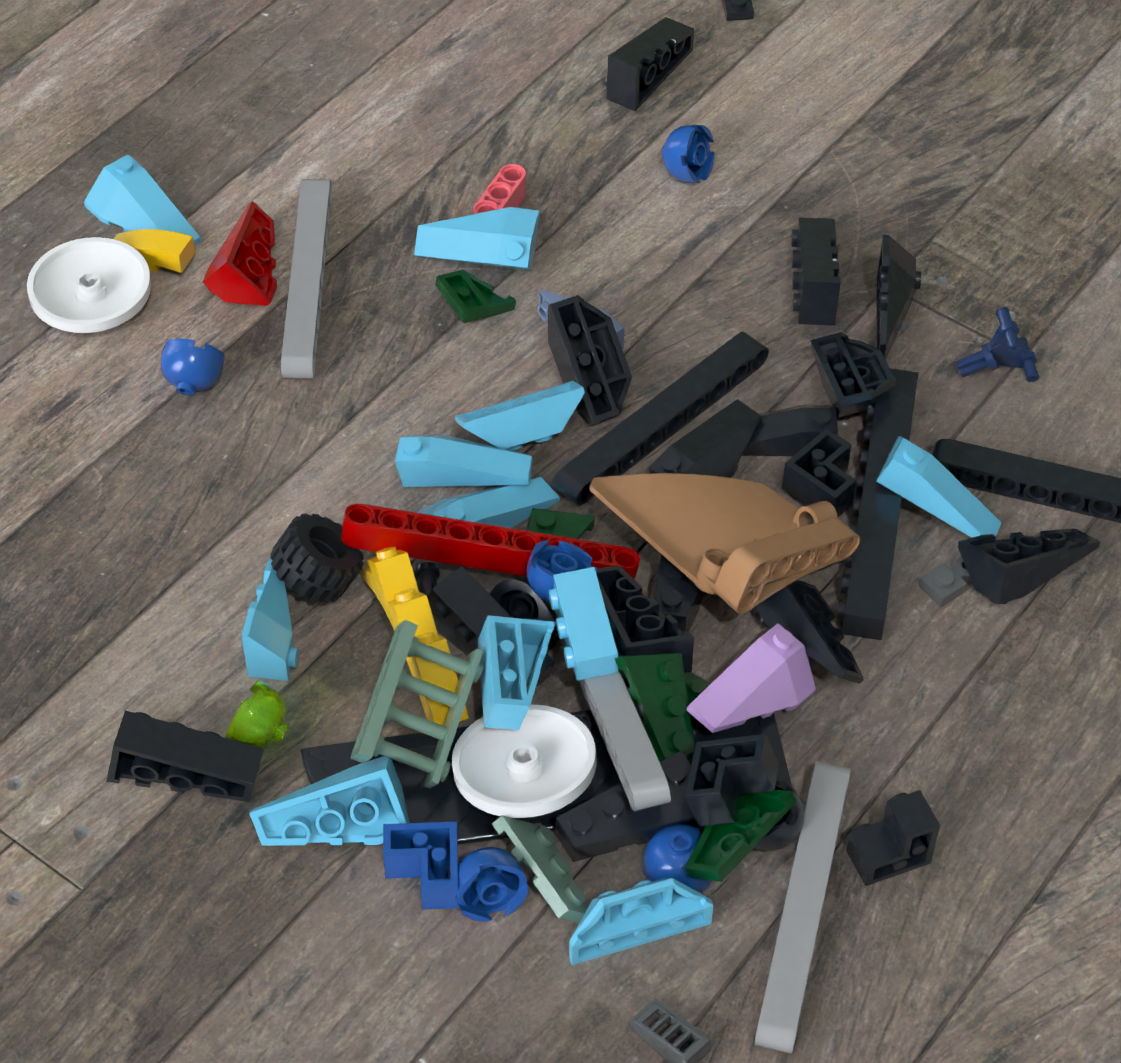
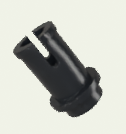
[414,562,440,600]

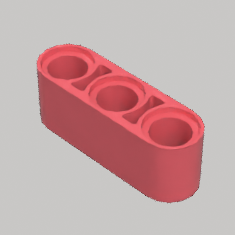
[473,164,526,214]

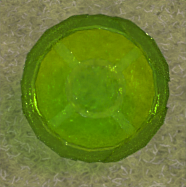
[225,680,289,749]

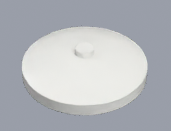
[27,237,151,333]
[452,704,597,818]

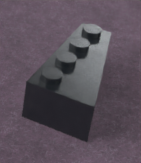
[605,17,694,111]
[791,217,841,325]
[428,566,555,687]

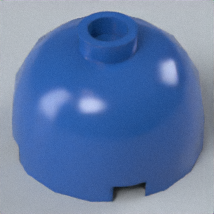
[661,125,715,183]
[161,338,225,395]
[527,540,597,604]
[643,824,712,893]
[455,847,528,922]

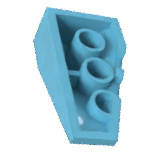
[84,154,201,245]
[414,207,540,271]
[249,756,410,846]

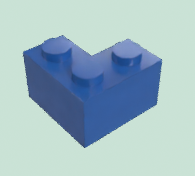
[383,822,459,910]

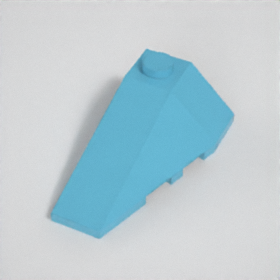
[395,434,533,487]
[876,436,1002,538]
[417,477,560,528]
[241,558,299,681]

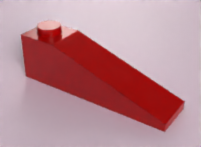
[202,201,277,306]

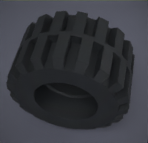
[270,513,364,603]

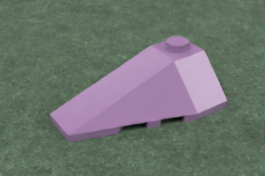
[686,623,816,733]

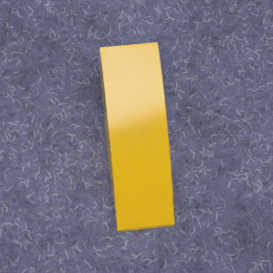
[114,229,195,273]

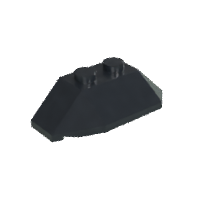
[548,295,632,425]
[810,332,897,418]

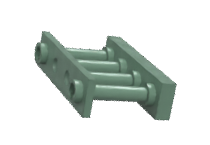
[350,620,484,789]

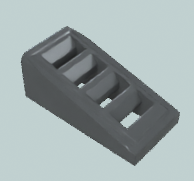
[628,998,711,1063]

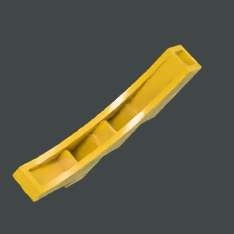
[360,547,469,725]

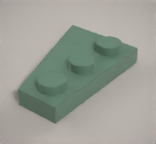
[492,815,587,923]

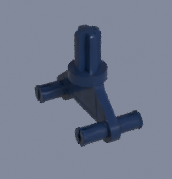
[957,307,1040,382]

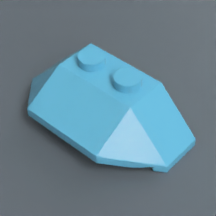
[455,381,585,451]
[569,878,714,966]

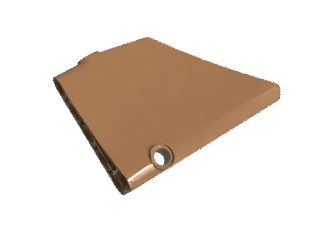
[589,473,861,614]

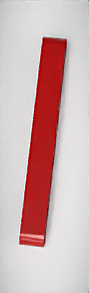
[341,503,641,580]

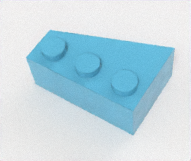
[548,567,618,681]
[478,615,555,730]

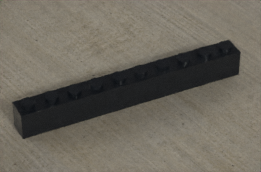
[836,368,919,640]

